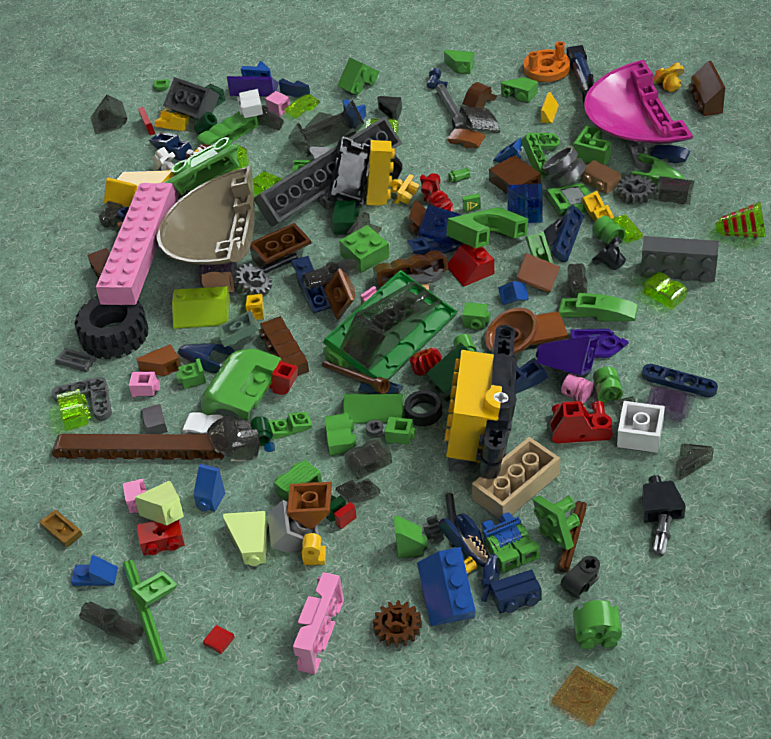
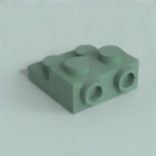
[218,310,259,347]

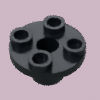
[592,236,626,270]

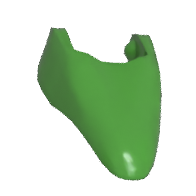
[631,153,685,185]

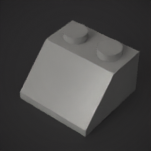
[268,500,319,553]

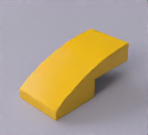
[581,191,615,222]

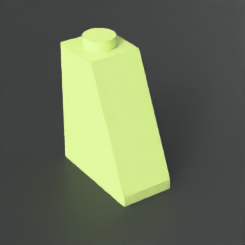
[135,481,184,525]
[223,511,268,566]

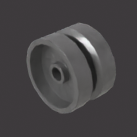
[542,146,587,188]

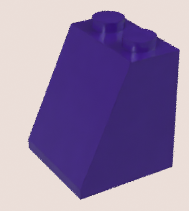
[536,334,600,375]

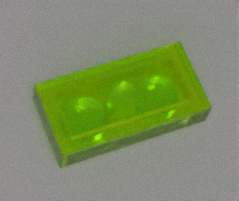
[612,214,643,243]

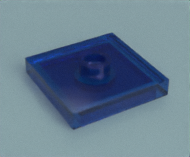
[418,205,461,245]

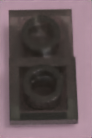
[335,478,380,503]

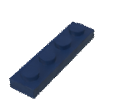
[551,204,584,263]

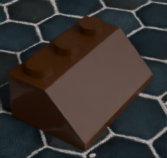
[688,61,726,116]
[250,223,312,268]

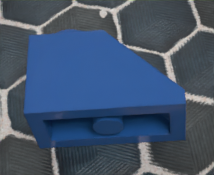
[193,464,226,512]

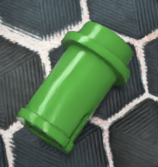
[448,168,470,183]

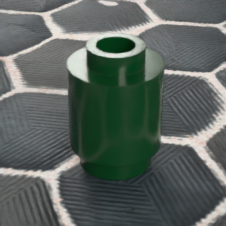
[249,416,272,446]

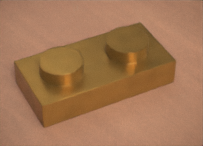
[39,509,83,548]

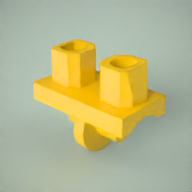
[390,174,420,204]

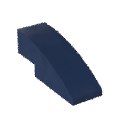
[149,132,192,161]
[514,358,549,394]

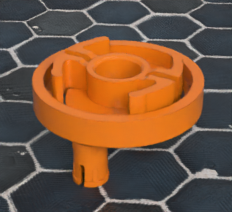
[523,41,570,82]

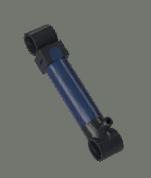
[567,45,595,103]

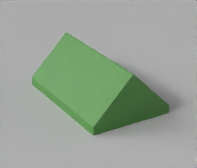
[344,393,405,424]

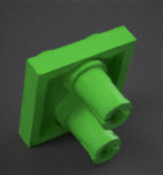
[532,495,580,550]

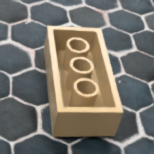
[472,437,560,519]

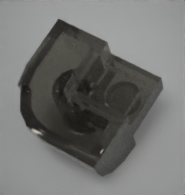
[207,415,260,461]

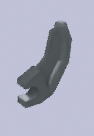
[408,267,443,285]

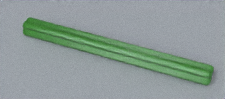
[123,559,167,665]

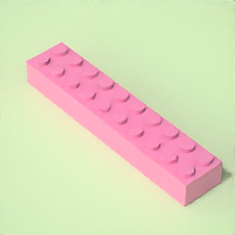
[96,182,176,305]

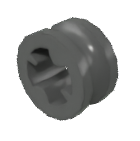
[366,420,384,438]

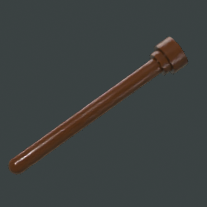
[322,360,390,394]

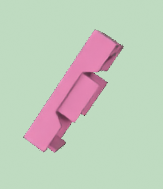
[293,572,344,674]

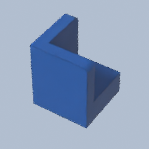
[498,281,529,305]

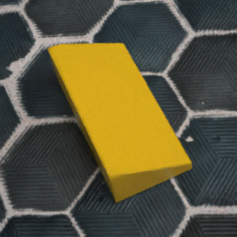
[541,92,559,124]

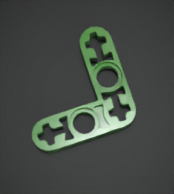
[521,133,560,178]

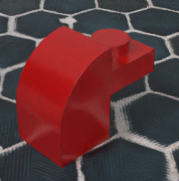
[269,361,298,395]

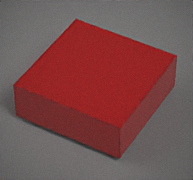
[334,502,357,529]
[203,625,235,654]

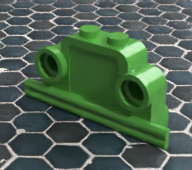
[163,137,239,197]

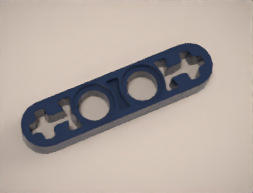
[642,364,718,398]

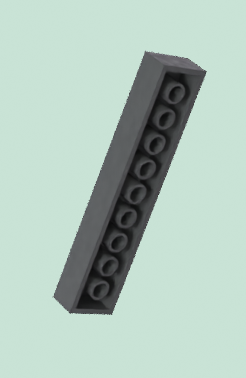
[254,116,403,227]

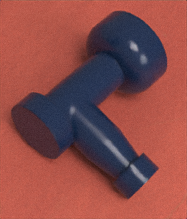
[426,68,448,89]

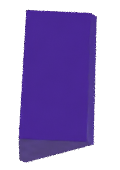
[227,76,279,97]

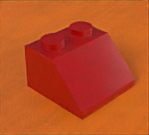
[448,244,495,287]

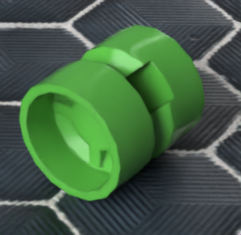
[592,216,626,245]
[593,366,623,403]

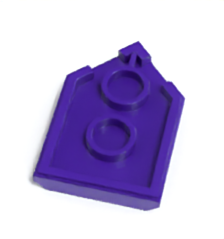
[570,329,629,358]

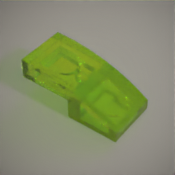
[284,94,320,119]

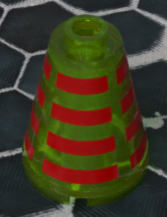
[715,202,766,238]

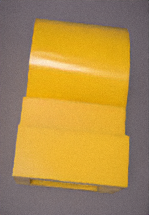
[246,294,264,320]
[301,533,326,565]

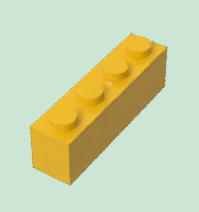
[366,140,395,206]

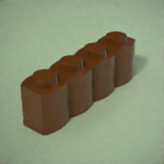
[373,250,448,286]
[258,316,309,376]

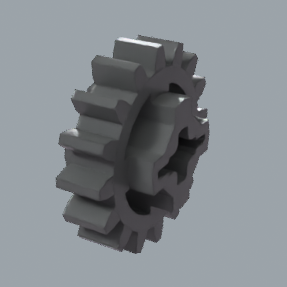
[617,175,655,204]
[234,263,272,296]

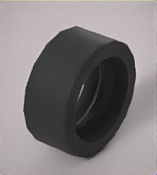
[404,390,442,427]

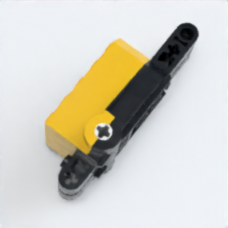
[444,325,517,479]

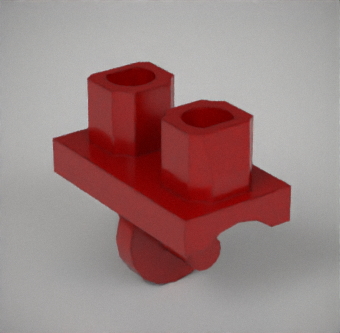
[420,173,441,201]

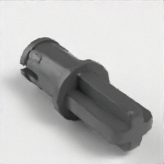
[652,514,672,556]

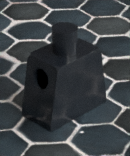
[642,475,686,523]

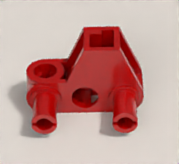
[550,401,613,444]

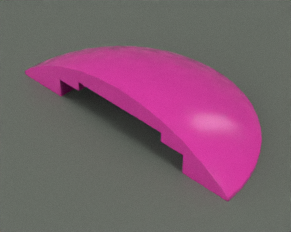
[584,59,693,144]

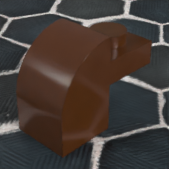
[462,82,497,111]

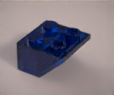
[507,184,543,223]

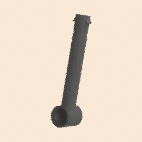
[436,84,471,129]

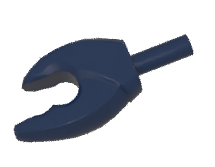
[481,554,500,602]

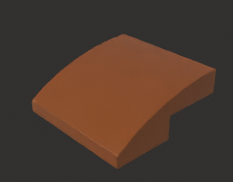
[531,311,568,345]

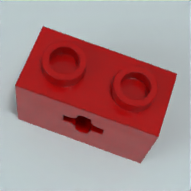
[137,519,185,556]

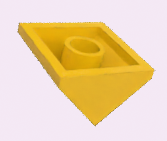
[104,177,138,207]

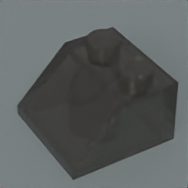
[90,94,128,134]

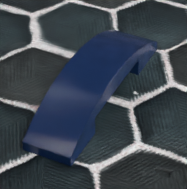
[407,237,465,255]

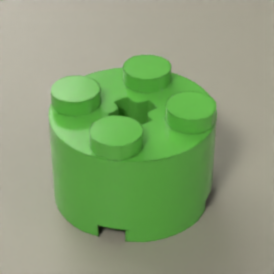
[573,600,622,649]

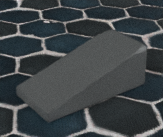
[142,404,168,434]

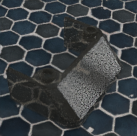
[288,100,364,157]

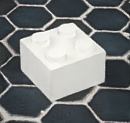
[617,401,665,453]

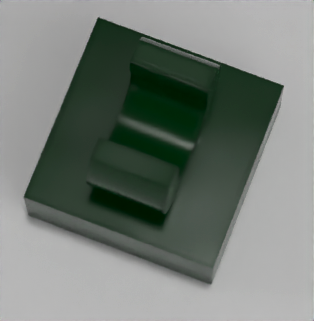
[326,495,346,523]

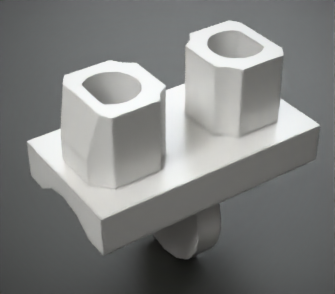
[151,147,175,171]

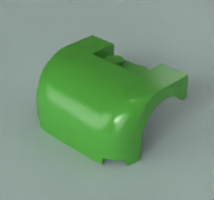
[201,349,281,422]

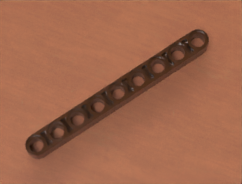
[52,434,227,460]

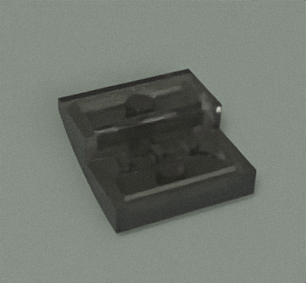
[459,106,500,133]

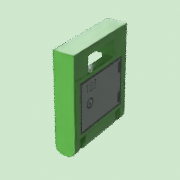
[546,183,590,216]

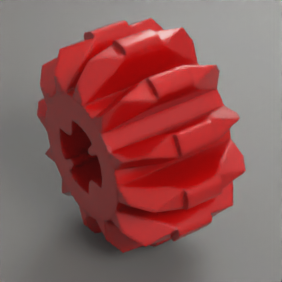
[427,190,454,220]
[410,347,442,376]

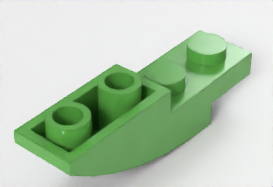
[559,293,638,322]

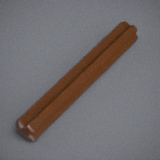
[557,501,587,572]

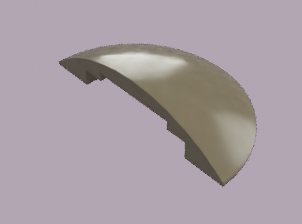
[157,166,255,265]

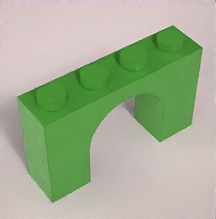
[446,207,528,248]

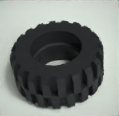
[74,296,149,359]

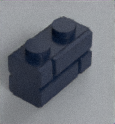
[490,569,542,614]

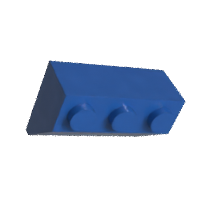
[417,547,476,626]

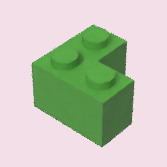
[337,57,379,95]
[574,125,611,166]

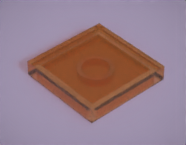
[552,666,618,726]

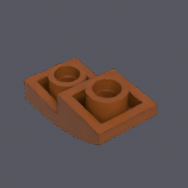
[447,129,485,148]

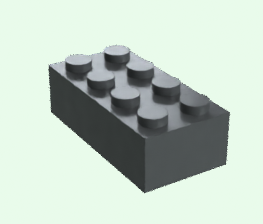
[641,236,719,282]

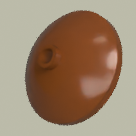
[485,308,538,355]

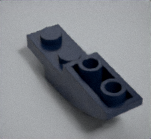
[291,256,331,313]

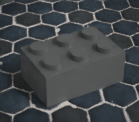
[163,77,220,120]

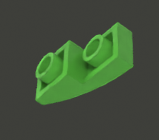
[268,412,312,440]

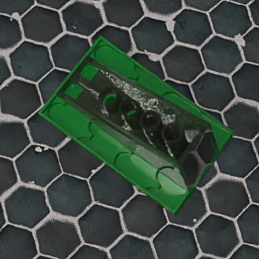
[323,270,458,380]

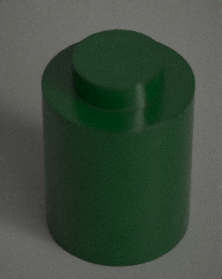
[194,112,217,134]

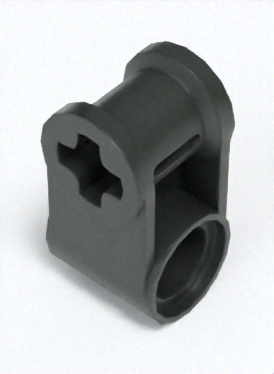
[560,556,600,599]

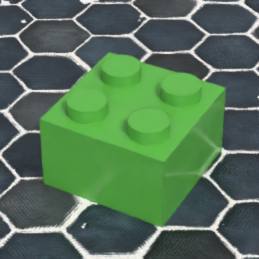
[339,225,389,273]

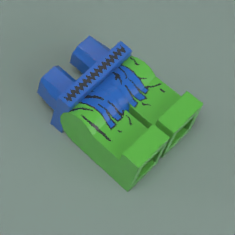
[482,512,540,574]

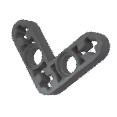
[52,377,112,421]

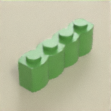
[197,111,258,147]

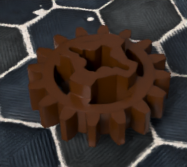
[373,600,422,648]

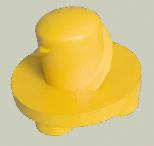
[653,63,685,92]

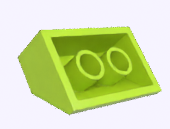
[172,286,231,329]

